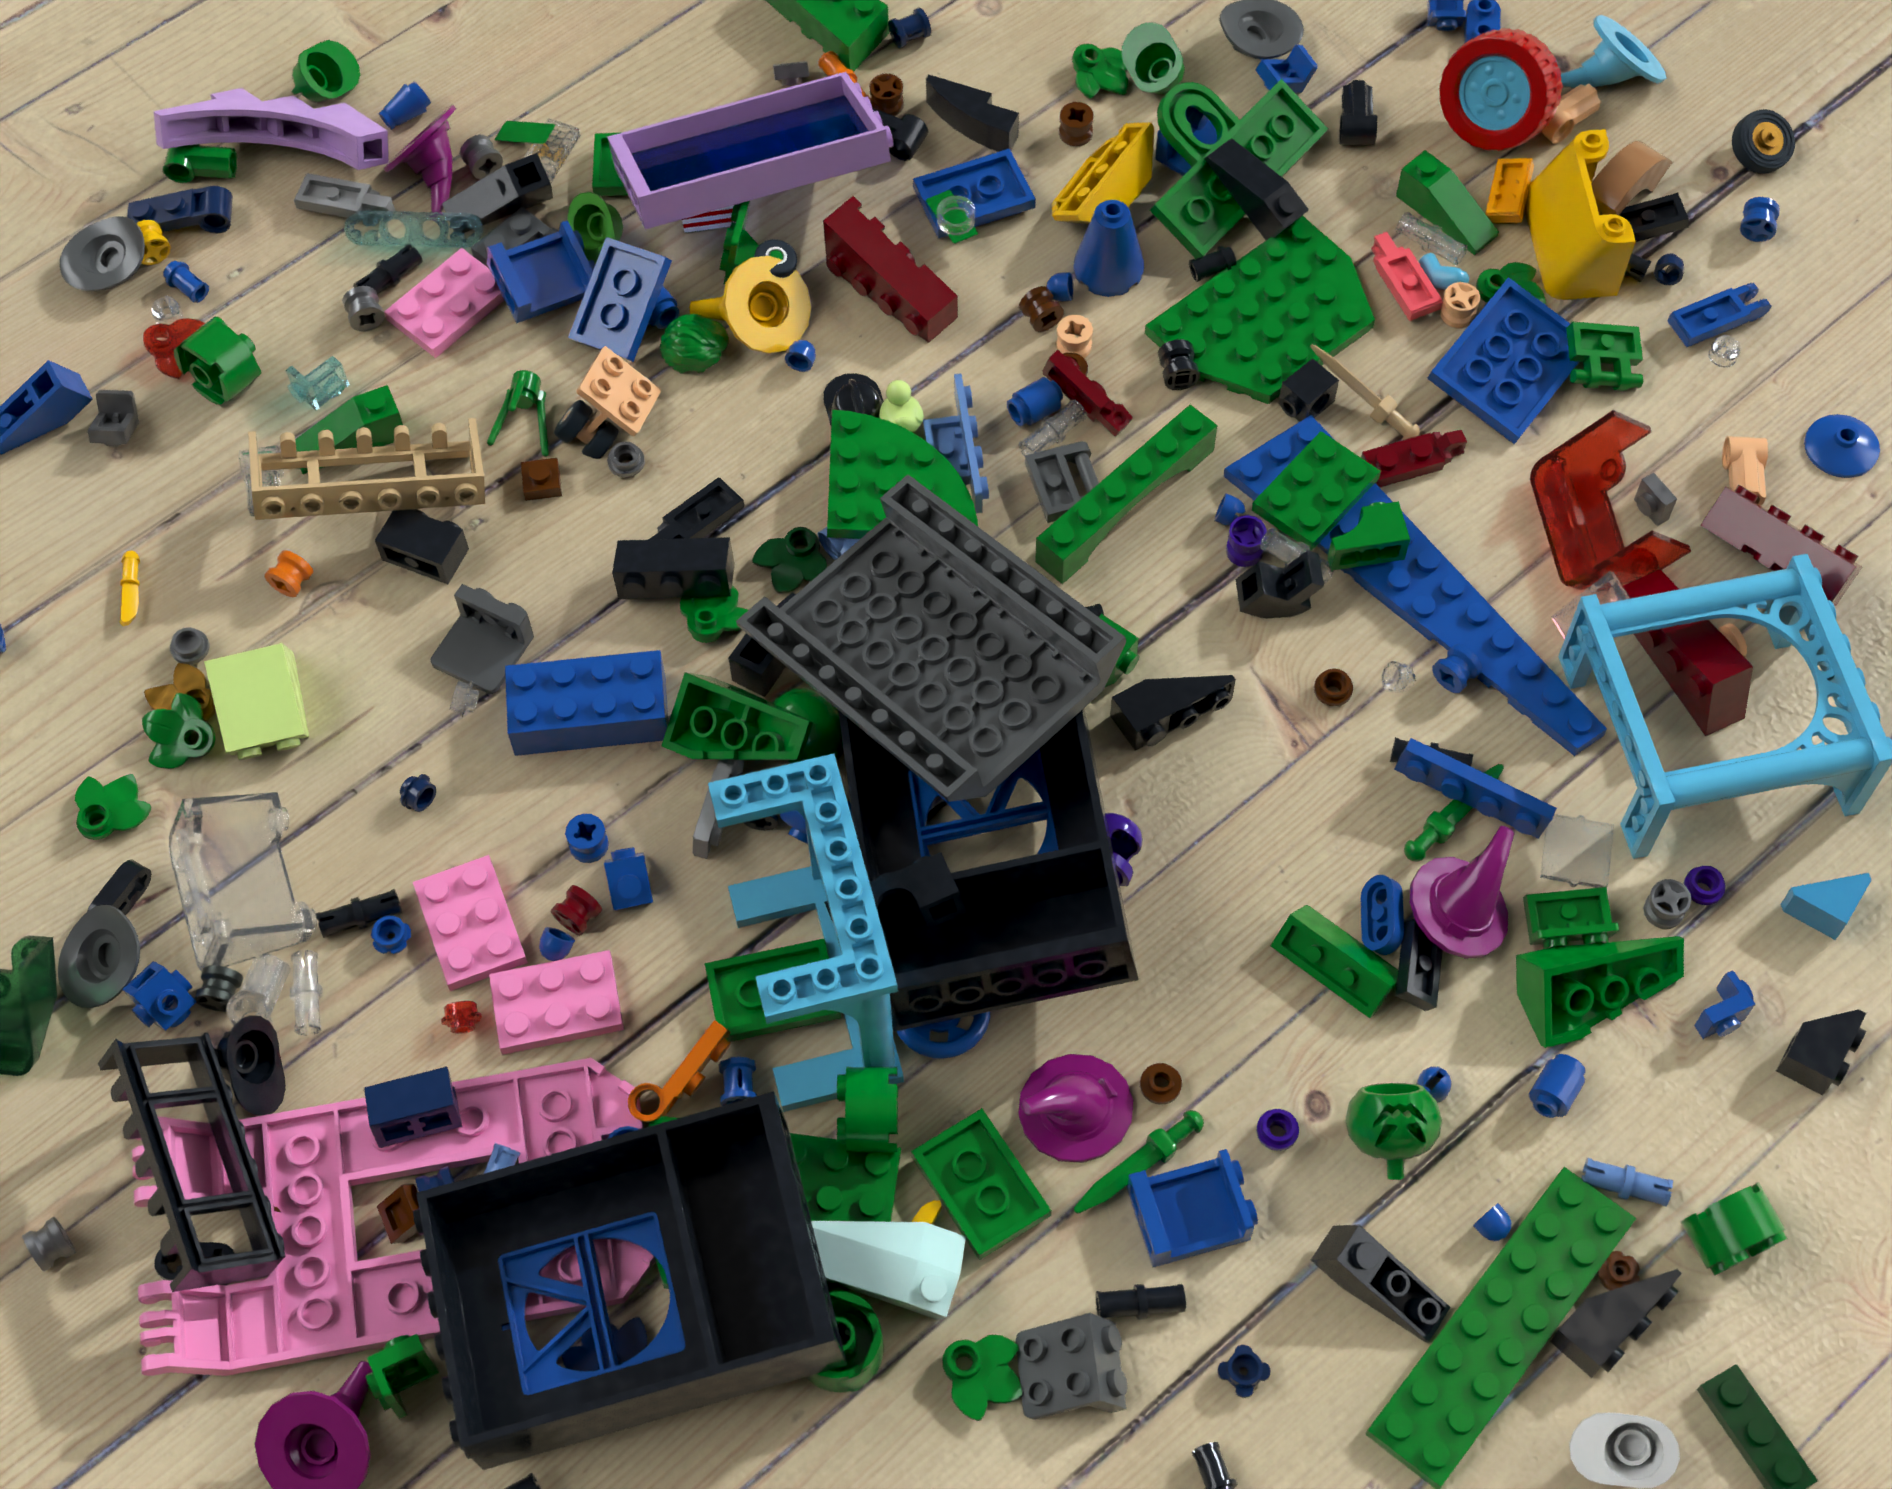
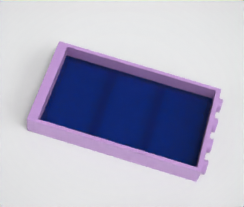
[607,72,893,229]

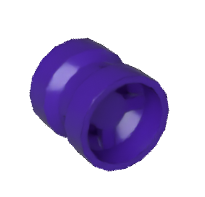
[1226,515,1267,567]

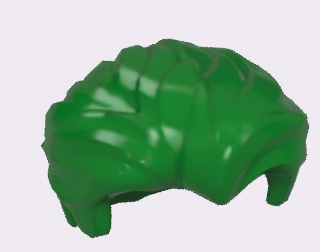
[660,314,729,374]

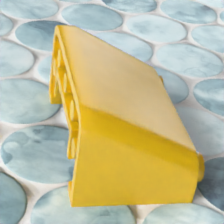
[1525,129,1636,300]

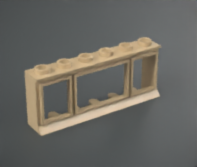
[248,418,485,520]

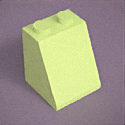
[204,643,309,760]

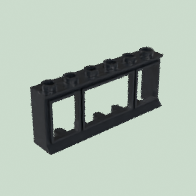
[98,1032,285,1292]

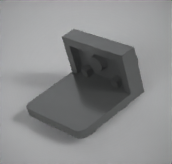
[431,584,534,694]
[1016,1313,1127,1419]

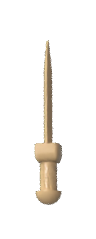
[1310,344,1420,440]

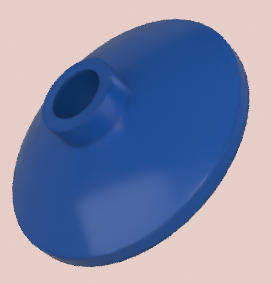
[1804,414,1880,478]

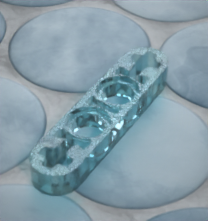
[344,210,484,248]

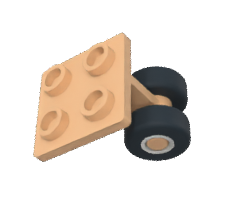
[554,346,661,459]

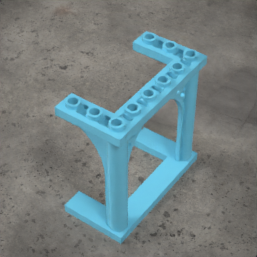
[1558,554,1892,859]
[708,754,904,1112]

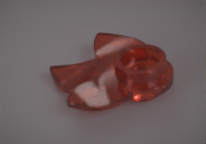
[143,318,205,379]

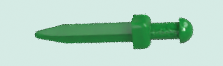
[1404,764,1504,862]
[1074,1110,1204,1213]

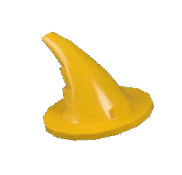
[689,256,811,354]

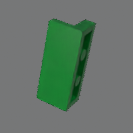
[1270,905,1398,1018]

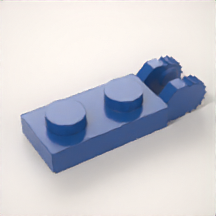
[1667,282,1772,347]

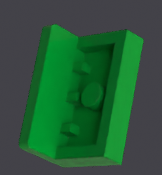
[1523,887,1619,949]
[365,1334,439,1419]

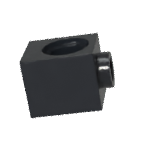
[1278,358,1339,422]

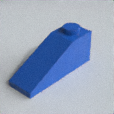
[0,360,93,455]

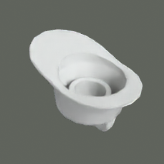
[1569,1412,1680,1488]

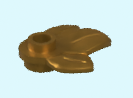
[144,663,216,721]

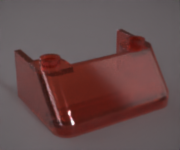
[1530,410,1691,590]

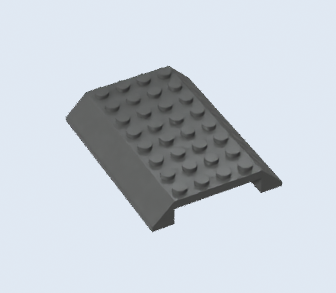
[736,475,1126,802]

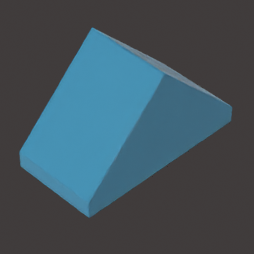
[1780,873,1872,940]

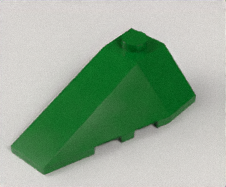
[661,672,813,760]
[1516,936,1684,1048]

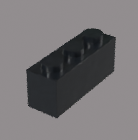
[612,537,735,599]

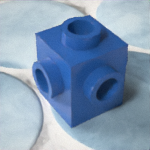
[122,961,196,1031]

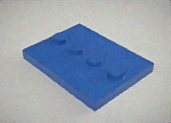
[1427,277,1579,444]

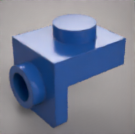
[1427,0,1466,31]
[1255,45,1318,93]
[604,847,653,910]
[1694,970,1755,1039]

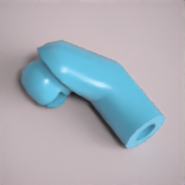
[1419,253,1469,290]

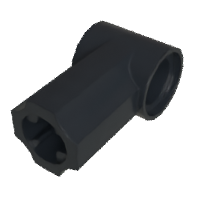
[1339,80,1377,146]
[854,108,928,161]

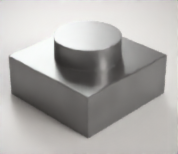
[773,61,809,86]
[1634,472,1677,526]

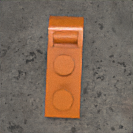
[628,1020,731,1123]

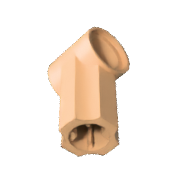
[1541,84,1601,144]
[1722,436,1768,505]

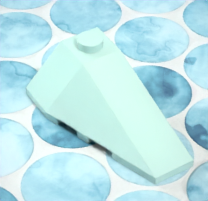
[812,1221,966,1320]

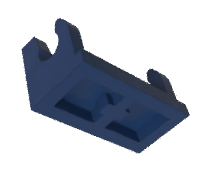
[364,1066,463,1148]

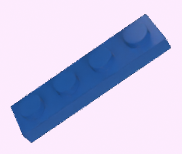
[1394,738,1557,839]

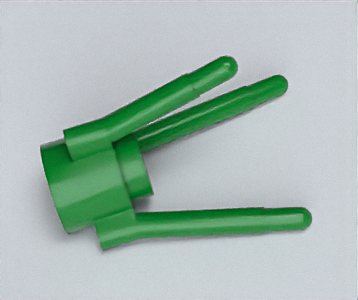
[487,370,549,457]

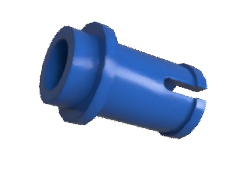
[163,261,209,303]

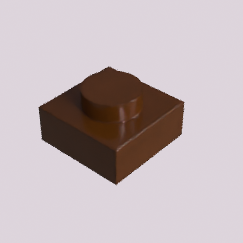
[521,458,562,501]
[377,1184,419,1244]

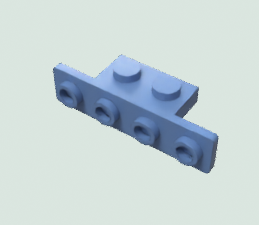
[923,373,989,513]

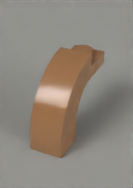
[1591,141,1673,215]

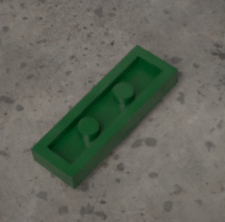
[1697,1364,1818,1489]

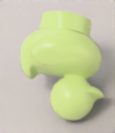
[879,380,924,433]

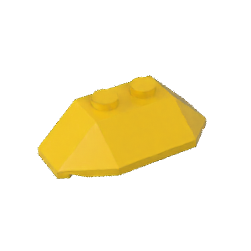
[1052,122,1155,224]

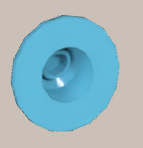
[1561,15,1666,88]

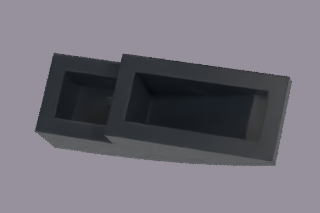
[926,74,1019,152]

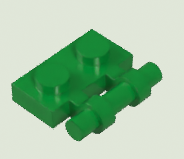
[1566,322,1643,391]

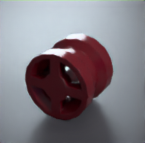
[550,885,602,936]

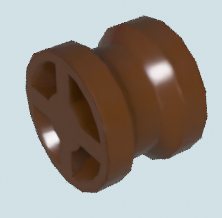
[870,74,904,116]
[1059,102,1094,146]
[1019,286,1064,332]

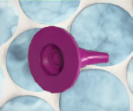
[384,104,457,217]
[1410,826,1515,959]
[1018,1054,1134,1163]
[254,1361,372,1489]

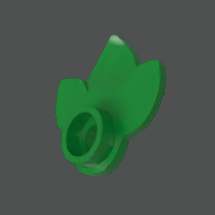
[1072,44,1128,99]
[1476,262,1546,304]
[680,586,748,643]
[142,693,216,769]
[75,774,152,840]
[942,1335,1022,1421]

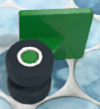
[719,200,797,285]

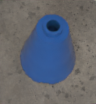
[1073,200,1144,297]

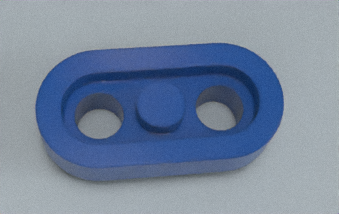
[1464,0,1501,44]
[1361,875,1404,955]

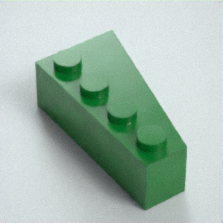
[765,0,889,72]

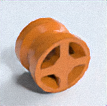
[264,550,314,598]

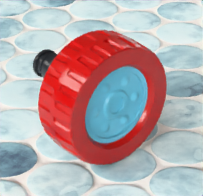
[1439,28,1562,151]

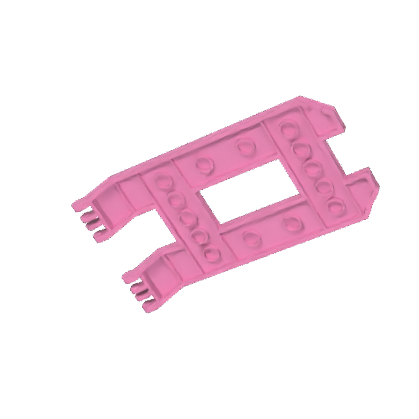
[132,1058,656,1376]

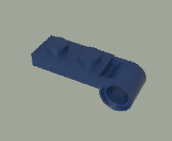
[127,186,233,233]

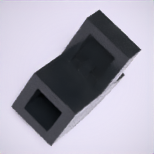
[1235,550,1324,619]

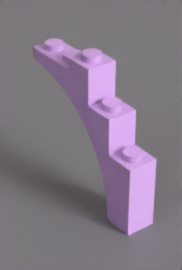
[154,88,389,170]

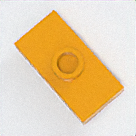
[1485,158,1534,223]

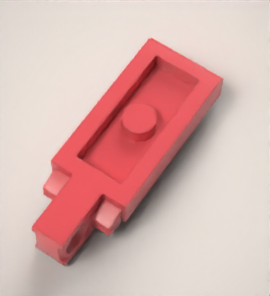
[1371,232,1443,321]

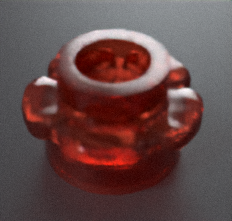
[441,1001,482,1034]

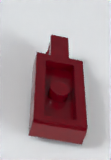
[1042,349,1133,437]
[1361,430,1467,487]

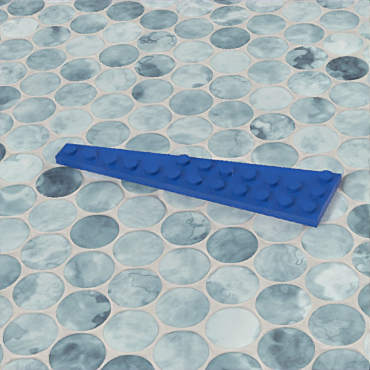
[1223,415,1607,756]

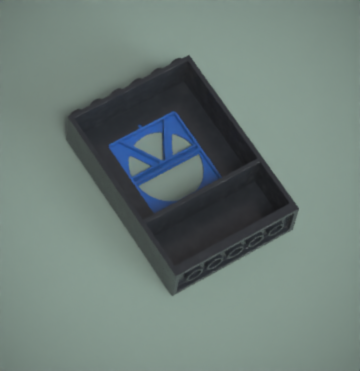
[838,708,1139,1032]
[413,1091,847,1470]

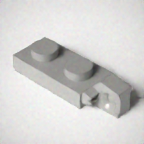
[294,173,396,221]
[692,759,744,859]

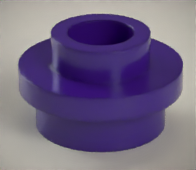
[1684,866,1726,905]
[1256,1109,1299,1151]

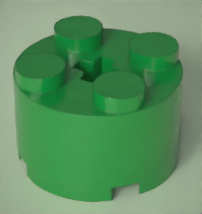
[174,316,261,405]
[837,1067,898,1152]
[1681,1182,1788,1276]
[807,1291,884,1392]

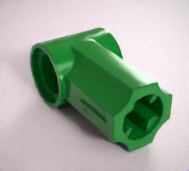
[163,144,238,183]

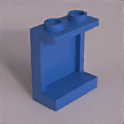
[487,220,595,323]
[1127,1149,1258,1268]

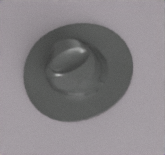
[1219,0,1304,59]
[59,216,145,292]
[58,905,140,1008]

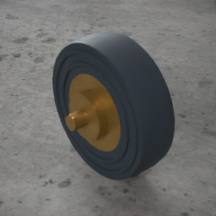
[1732,109,1795,174]

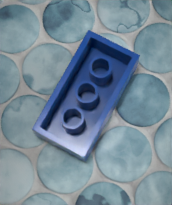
[505,650,669,756]

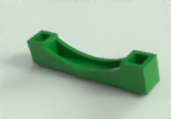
[1035,404,1218,584]

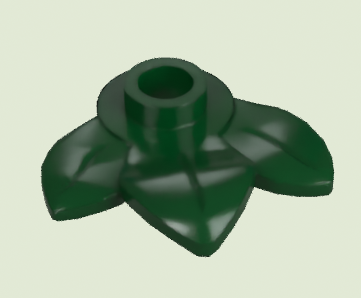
[752,527,827,593]

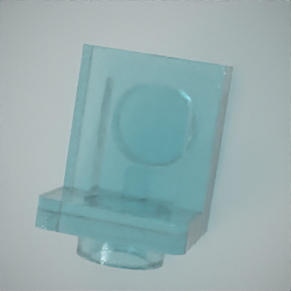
[286,356,349,410]

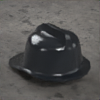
[823,373,884,426]
[216,1015,286,1116]

